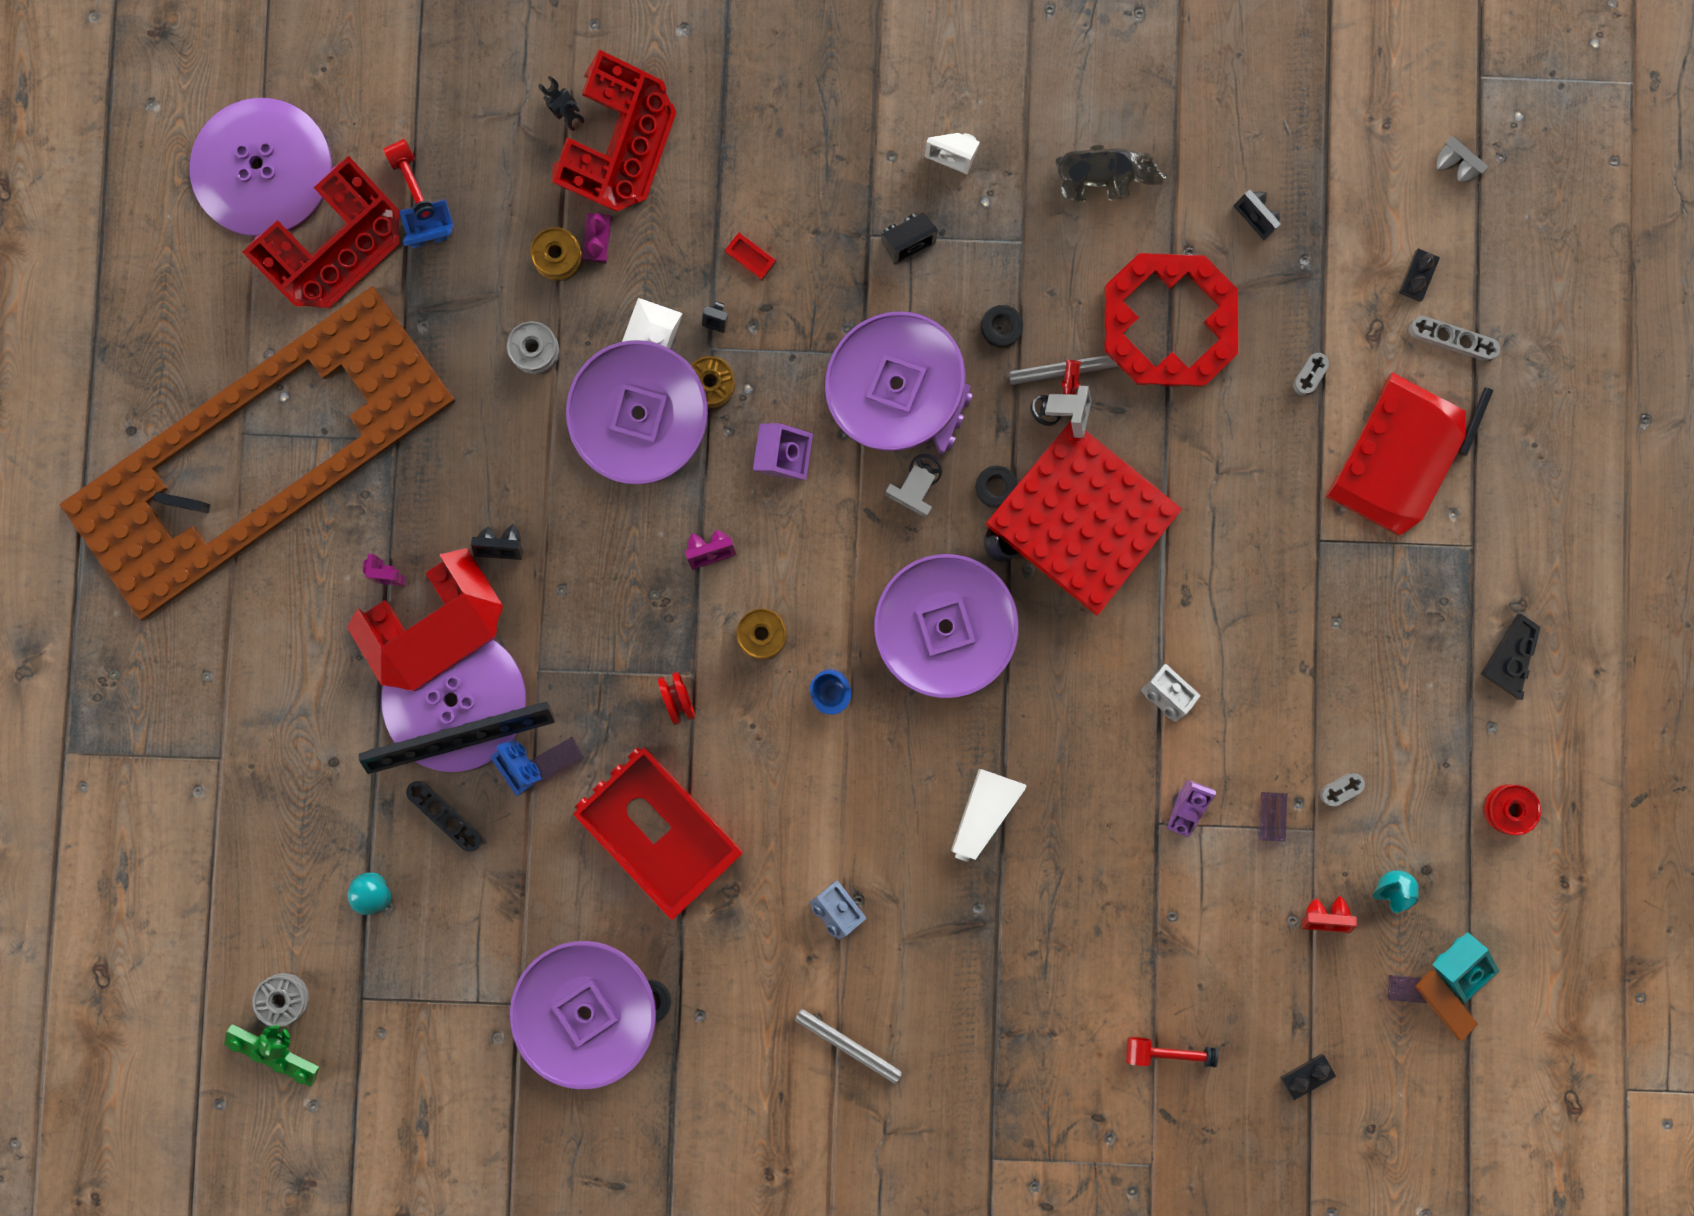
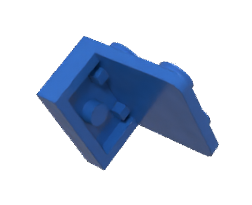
[399,199,454,248]
[490,740,542,796]

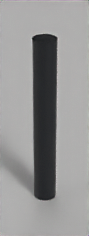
[1458,387,1493,456]

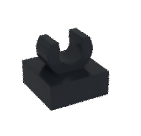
[702,301,728,333]

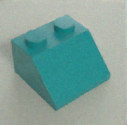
[1432,932,1500,1004]

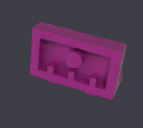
[363,554,406,586]

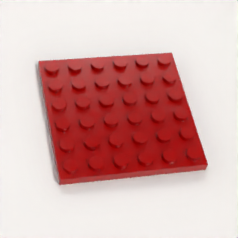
[985,421,1182,616]

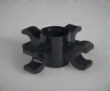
[538,76,585,131]

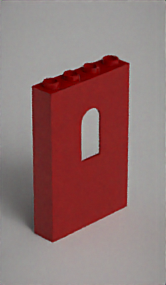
[573,747,744,920]

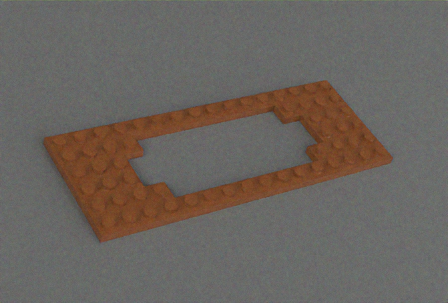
[59,286,455,621]

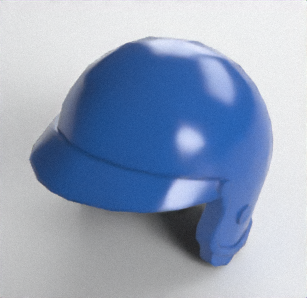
[810,669,851,715]

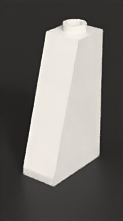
[951,769,1026,862]

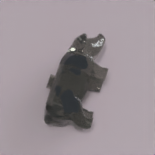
[1056,145,1168,202]

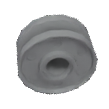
[506,321,560,375]
[252,973,309,1027]

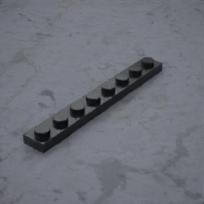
[359,701,555,774]

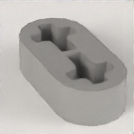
[1293,353,1329,396]
[1320,773,1365,806]

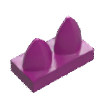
[582,212,612,263]
[685,530,737,570]

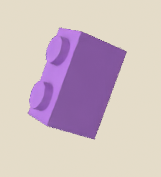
[753,423,813,480]

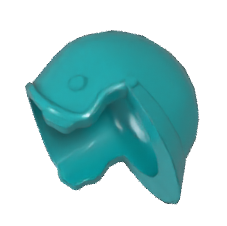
[1373,870,1419,913]
[347,872,391,915]

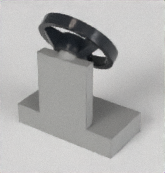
[1030,386,1092,438]
[885,454,943,518]

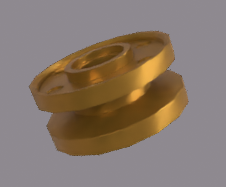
[530,227,582,281]
[690,356,735,409]
[737,609,787,660]

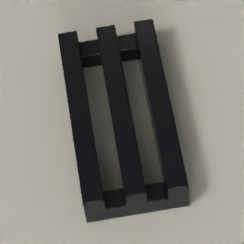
[154,492,211,514]

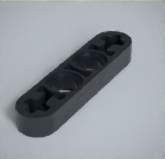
[406,781,483,852]

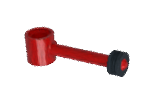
[383,139,435,220]
[1126,1037,1219,1068]

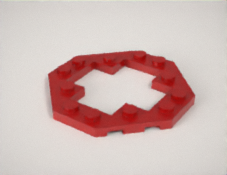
[1104,253,1238,387]

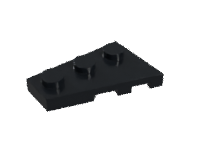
[1481,614,1541,700]

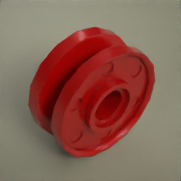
[657,671,695,726]
[1483,784,1542,836]

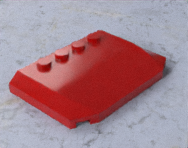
[1325,372,1466,536]

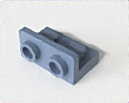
[809,880,867,940]

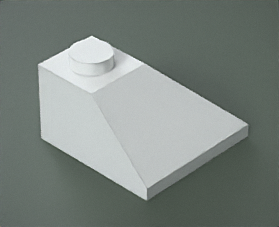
[924,133,980,174]
[622,298,683,349]

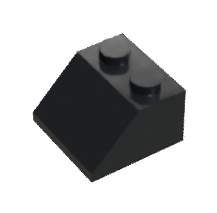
[881,212,938,264]

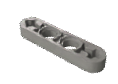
[1408,316,1500,361]

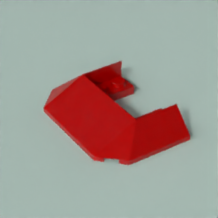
[552,49,676,212]
[242,155,400,308]
[347,548,503,692]

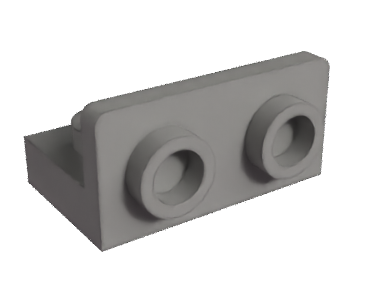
[1141,664,1201,722]

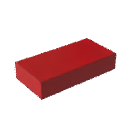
[725,232,776,280]

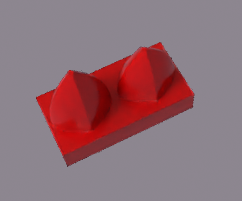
[1302,896,1357,933]

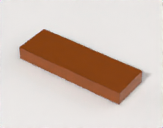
[1415,970,1478,1041]

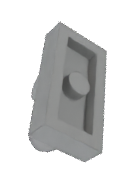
[1436,136,1488,182]

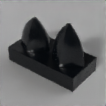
[1233,190,1281,240]
[1399,248,1440,302]
[471,524,523,560]
[1280,1054,1336,1100]

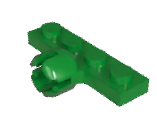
[224,1024,319,1087]

